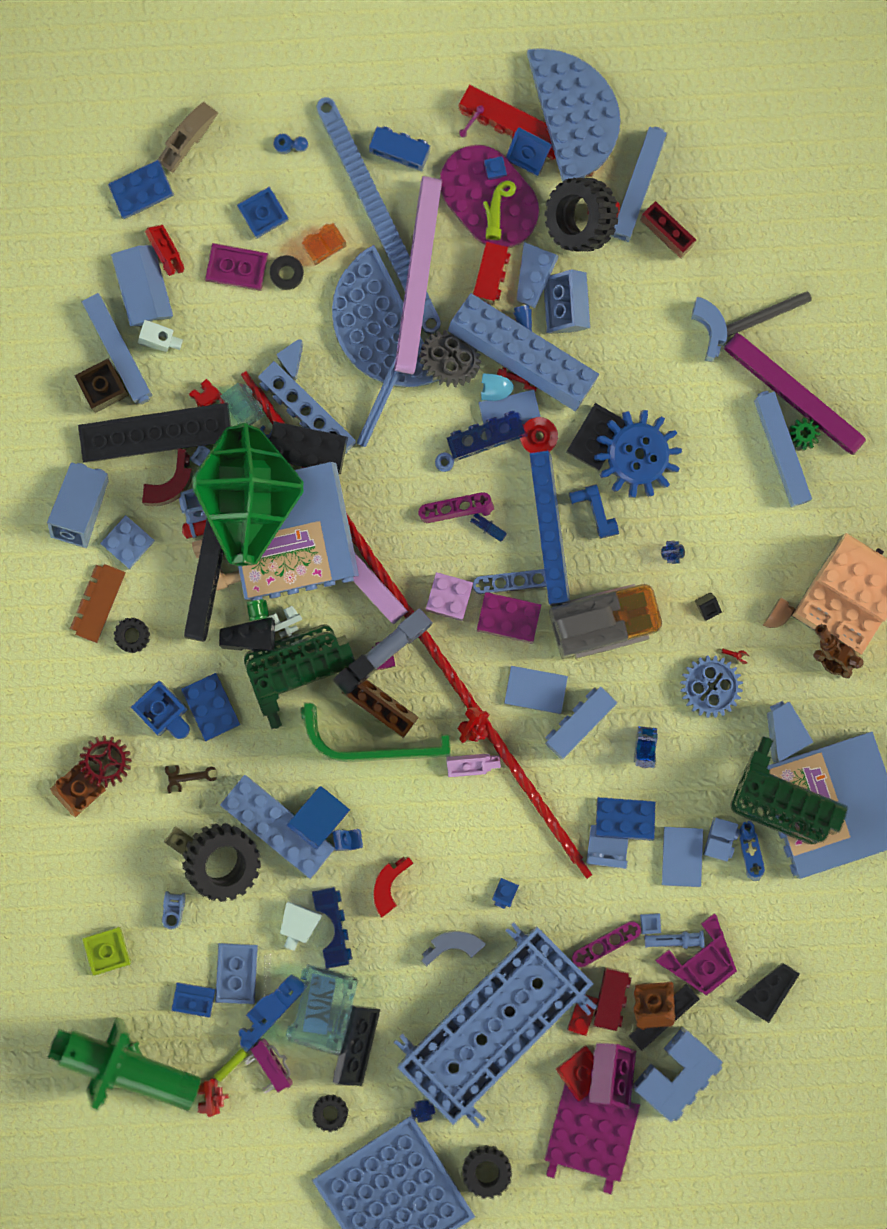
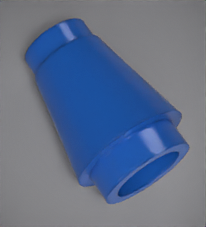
[513,305,532,331]

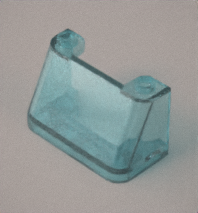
[286,964,358,1055]

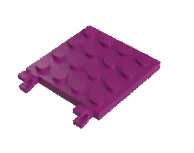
[544,1083,640,1195]

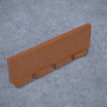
[70,564,126,643]

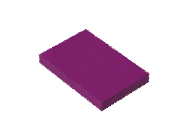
[205,243,268,291]

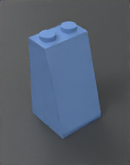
[47,462,109,548]

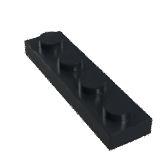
[628,984,700,1051]

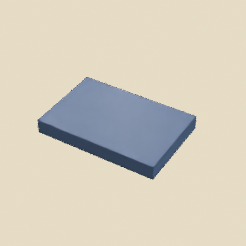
[479,390,540,440]
[504,666,568,714]
[662,827,703,887]
[215,943,258,1004]

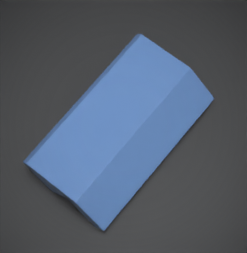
[111,245,173,327]

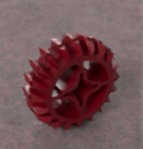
[79,736,132,788]

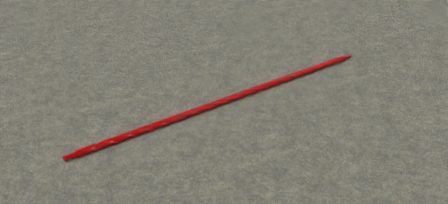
[241,371,593,879]

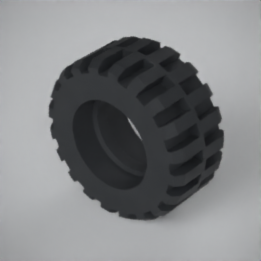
[545,178,619,252]
[182,823,261,902]

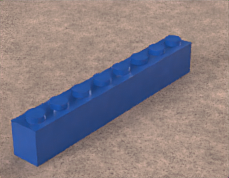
[530,451,570,607]

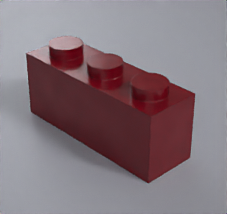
[640,201,696,259]
[592,967,631,1031]

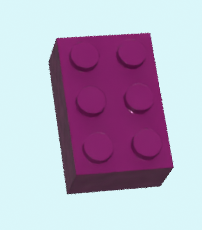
[477,592,542,644]

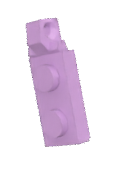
[446,754,501,777]

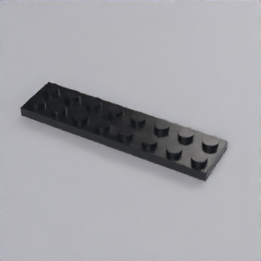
[78,403,231,463]

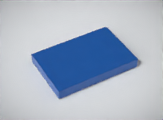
[286,786,350,850]

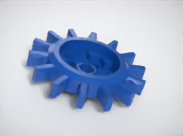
[594,410,682,498]

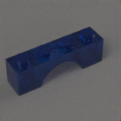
[312,887,353,969]

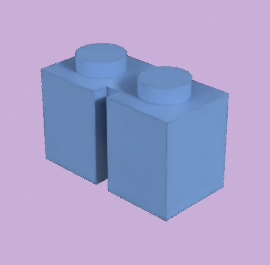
[703,817,740,862]

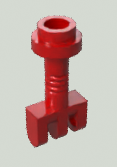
[497,367,537,392]

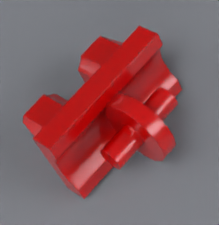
[457,707,490,743]
[197,1078,229,1117]

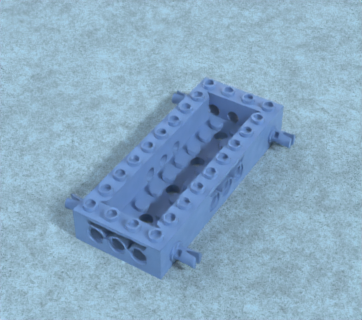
[394,922,597,1128]

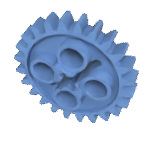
[680,655,743,718]

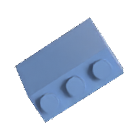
[544,269,590,334]

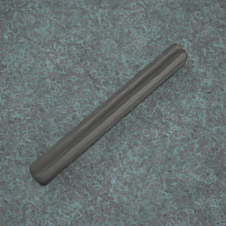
[726,291,812,337]

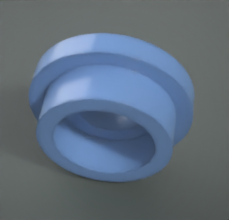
[435,453,454,472]

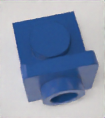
[333,829,363,852]
[492,878,519,909]

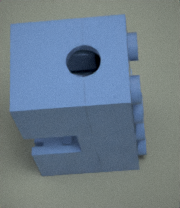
[633,1026,723,1123]

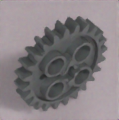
[419,330,481,387]

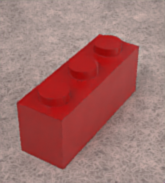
[473,242,511,306]

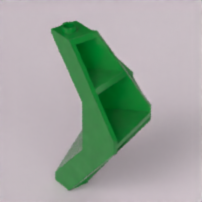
[193,423,303,566]

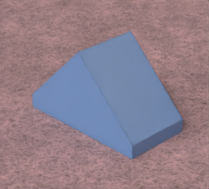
[276,339,303,380]

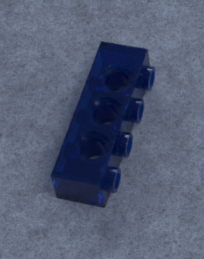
[447,411,528,461]

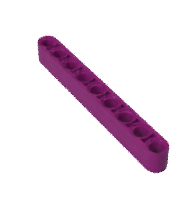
[724,333,866,455]

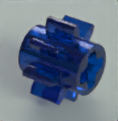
[661,540,685,564]
[411,1099,435,1123]

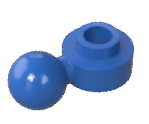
[273,134,308,154]

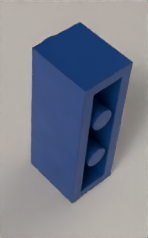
[369,126,430,171]

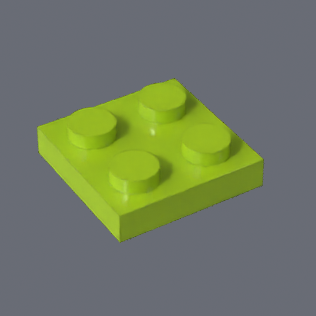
[82,927,131,976]

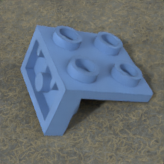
[586,825,628,869]

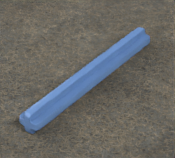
[357,358,400,447]

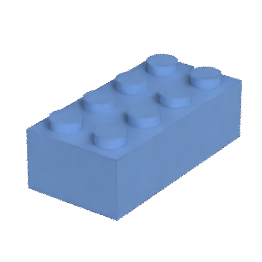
[545,687,617,760]

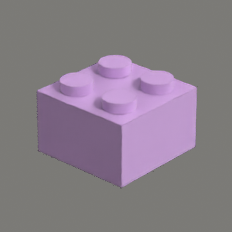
[426,572,473,621]

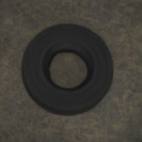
[270,255,304,290]

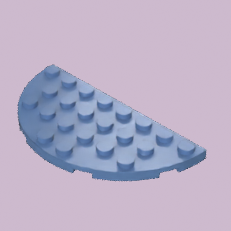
[527,49,620,182]
[332,245,439,387]

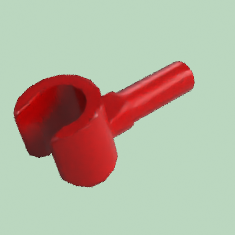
[721,649,750,664]

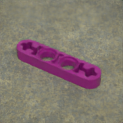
[572,921,641,967]

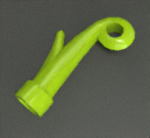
[483,181,516,241]

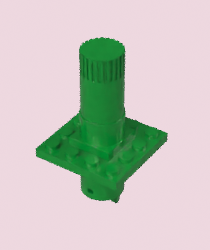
[47,1017,201,1111]

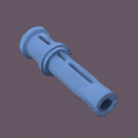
[645,930,704,949]

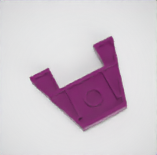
[655,913,737,996]

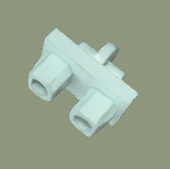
[267,606,302,638]

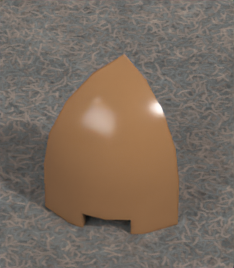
[763,598,795,628]

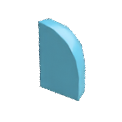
[481,373,514,401]

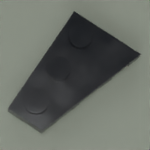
[219,617,275,652]

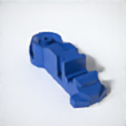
[239,974,308,1052]

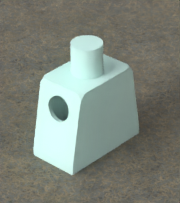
[138,320,183,352]
[280,901,322,951]

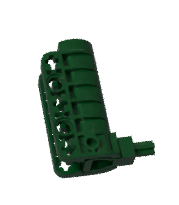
[243,624,355,729]
[730,736,848,845]

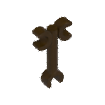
[165,765,217,793]

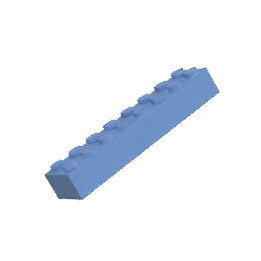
[448,293,599,412]

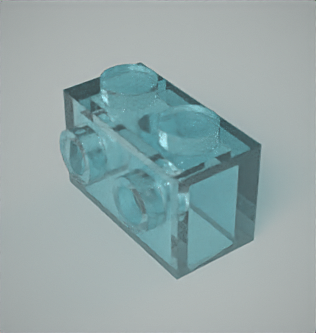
[221,383,264,425]

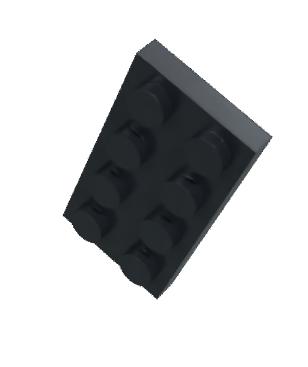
[270,421,348,474]
[332,1005,381,1086]

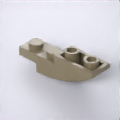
[158,101,219,173]

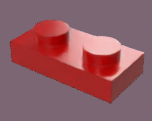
[567,994,598,1036]

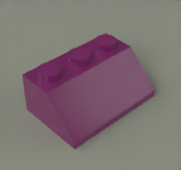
[589,1043,636,1110]

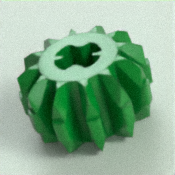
[789,418,821,451]

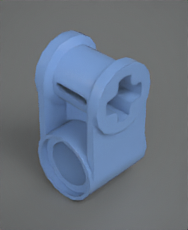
[162,891,186,929]

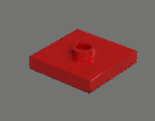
[555,1045,594,1101]

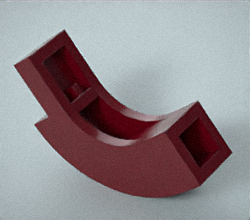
[142,449,194,506]

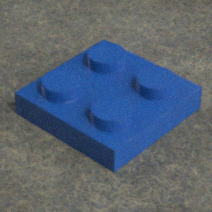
[506,127,552,176]
[237,186,289,239]

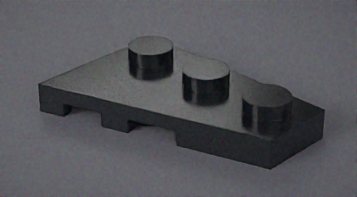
[735,962,800,1023]

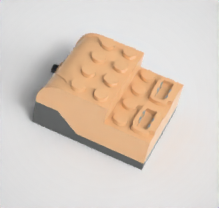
[791,533,887,656]

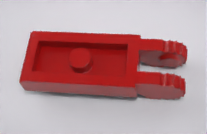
[145,225,185,276]

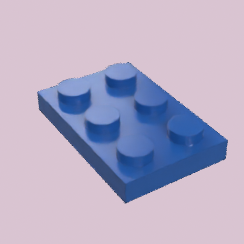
[108,160,174,220]
[181,673,241,741]
[595,797,656,841]

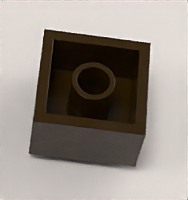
[74,358,129,413]

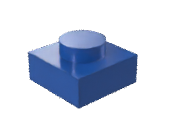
[484,156,507,180]

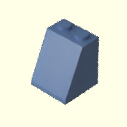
[767,701,813,762]

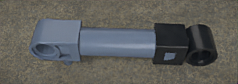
[333,609,433,695]

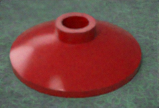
[520,417,558,453]

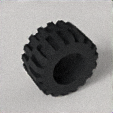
[462,1145,512,1199]

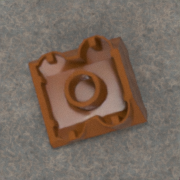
[50,763,106,817]
[633,982,675,1030]

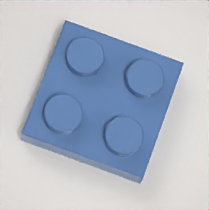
[100,515,155,569]

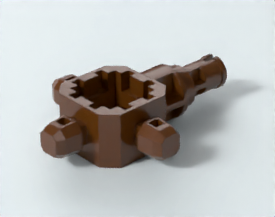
[813,624,864,679]

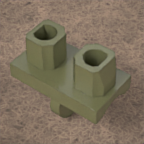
[164,826,194,855]

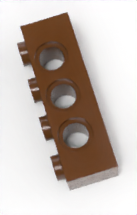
[341,679,419,738]

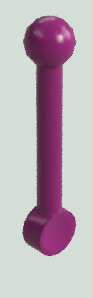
[459,106,484,137]

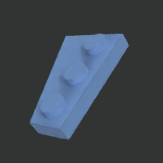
[516,242,558,308]

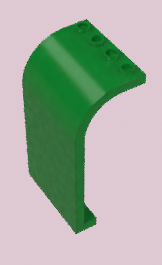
[301,702,450,762]

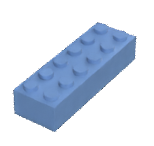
[220,775,335,879]

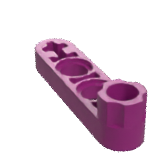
[418,492,494,523]

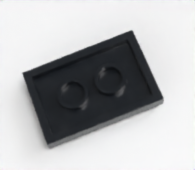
[566,403,625,471]

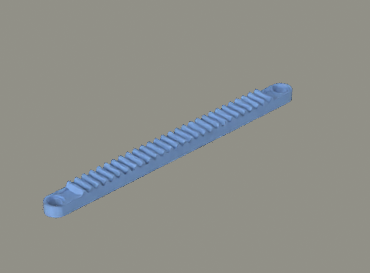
[317,97,441,334]

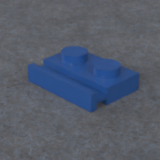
[172,982,216,1017]

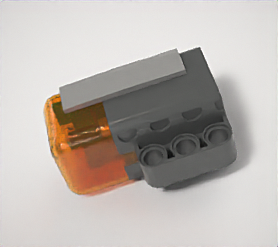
[549,584,662,659]

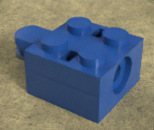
[131,681,190,739]

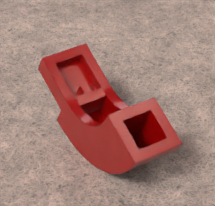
[373,856,414,918]

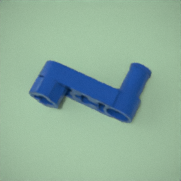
[569,484,619,539]
[739,821,765,881]

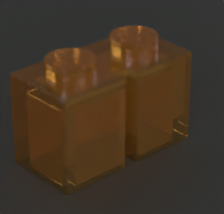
[302,223,346,266]

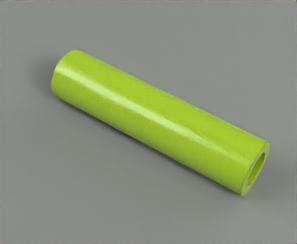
[214,1048,249,1082]

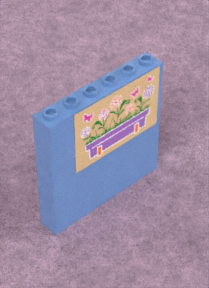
[238,462,359,601]
[767,732,887,879]

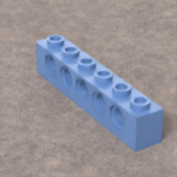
[258,361,356,454]

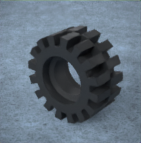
[114,617,150,653]
[312,1095,348,1132]

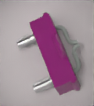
[244,1038,293,1094]

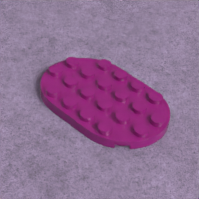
[440,145,539,248]

